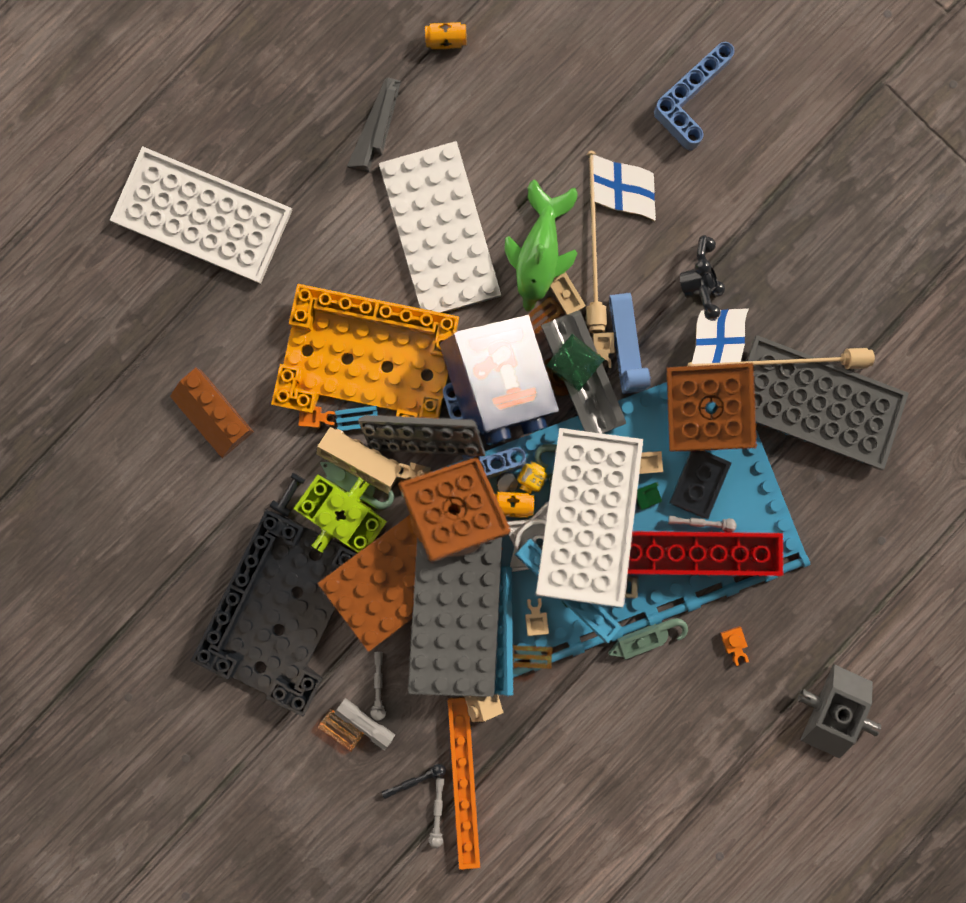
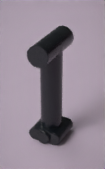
[269,473,306,517]

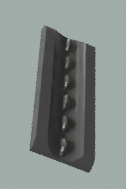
[541,310,626,434]
[358,415,486,456]

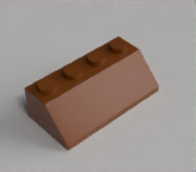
[170,368,254,458]

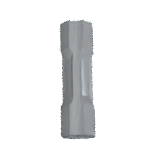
[334,698,395,751]

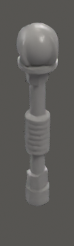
[668,516,737,532]
[371,652,386,721]
[428,778,444,848]

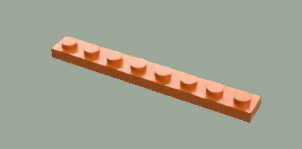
[448,697,480,869]

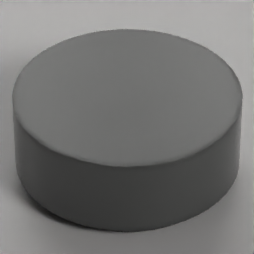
[496,473,518,492]

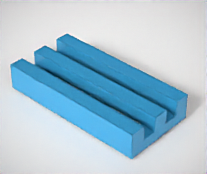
[335,406,378,431]

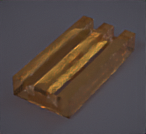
[526,296,564,335]
[513,645,552,669]
[318,709,364,751]

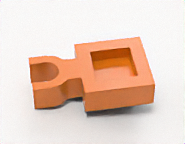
[298,406,336,428]
[720,626,749,666]

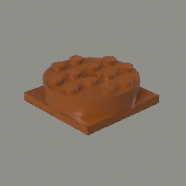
[667,362,757,452]
[398,457,512,563]

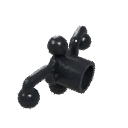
[680,235,725,321]

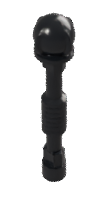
[382,764,446,799]

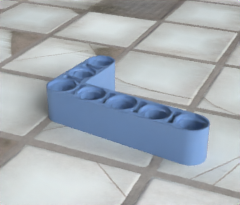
[654,42,734,150]
[609,293,650,394]
[443,383,526,479]

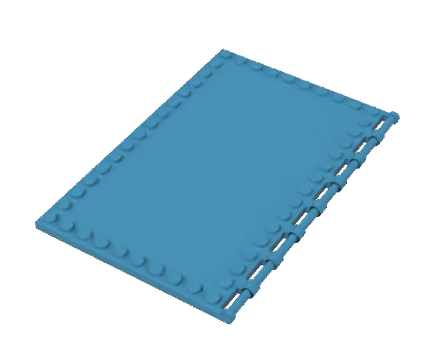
[432,382,810,678]

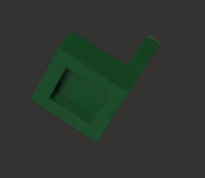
[636,482,662,510]

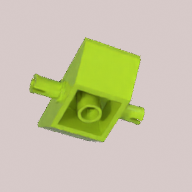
[294,474,387,553]

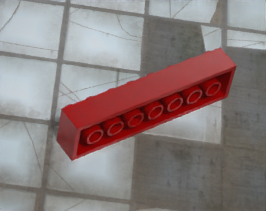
[627,531,783,576]

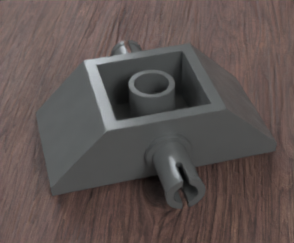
[797,664,881,758]

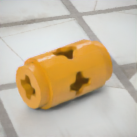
[425,22,467,49]
[495,492,534,518]

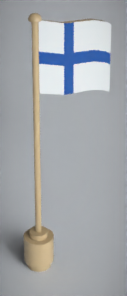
[586,151,655,333]
[687,309,875,369]

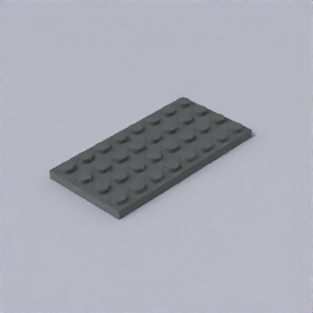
[746,335,909,470]
[408,537,502,697]

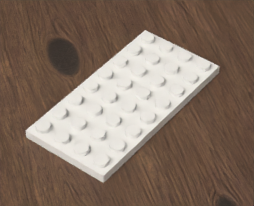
[379,141,501,313]
[110,147,292,284]
[536,428,643,608]

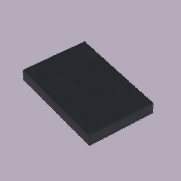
[669,450,732,520]

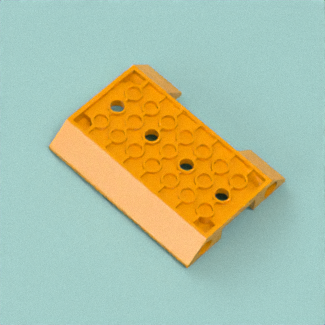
[271,284,459,418]

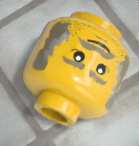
[517,461,548,494]

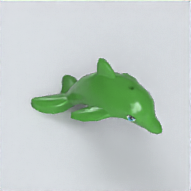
[505,179,578,312]

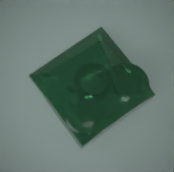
[546,334,605,392]

